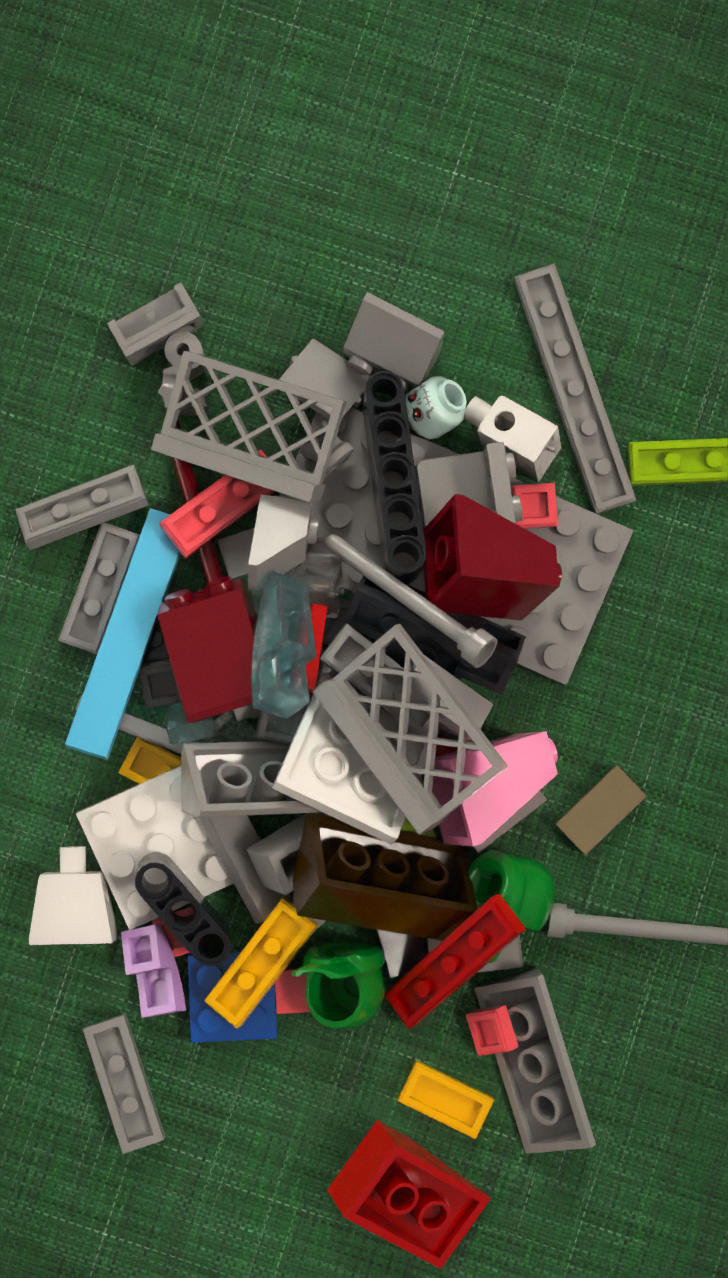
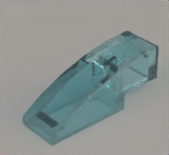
[251,571,317,719]

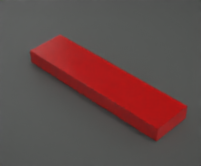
[384,893,526,1030]

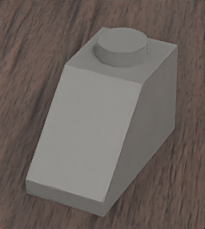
[248,494,319,591]

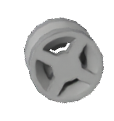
[300,434,354,478]

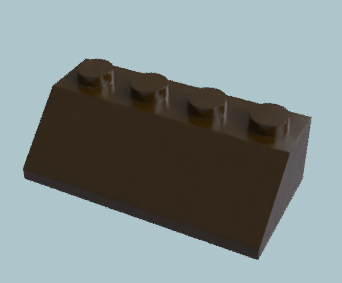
[292,813,478,941]

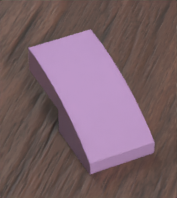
[121,924,186,1018]

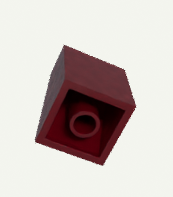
[423,494,562,621]
[157,576,275,724]

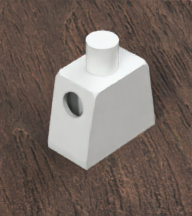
[464,396,561,482]
[29,846,117,945]

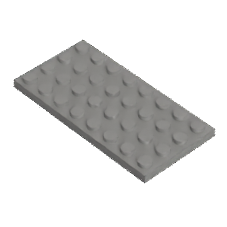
[279,408,634,686]

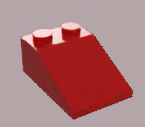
[327,1120,491,1269]

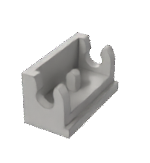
[107,282,204,366]

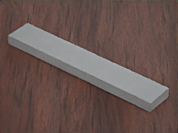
[514,263,636,514]

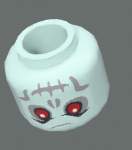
[405,376,466,439]

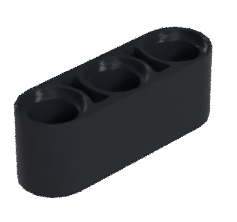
[135,852,231,967]

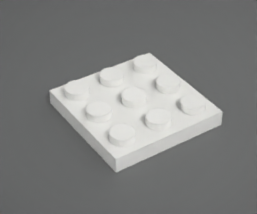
[272,673,439,845]
[76,765,234,930]

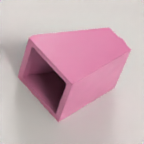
[432,731,558,846]

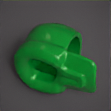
[468,850,555,963]
[291,942,385,1030]

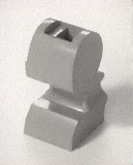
[158,331,211,416]

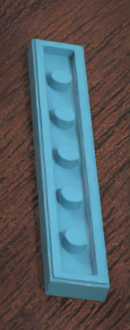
[65,508,181,761]

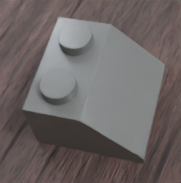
[344,292,444,394]

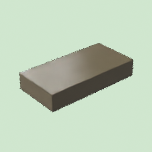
[554,765,646,855]

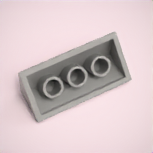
[181,741,321,817]
[475,967,596,1154]

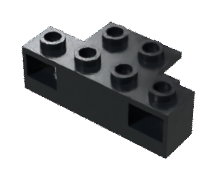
[341,576,526,695]

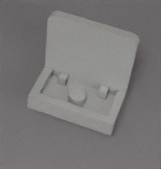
[417,442,523,527]

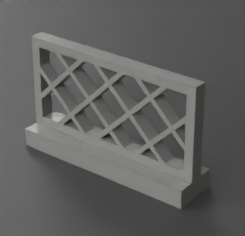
[151,350,347,502]
[313,624,509,835]

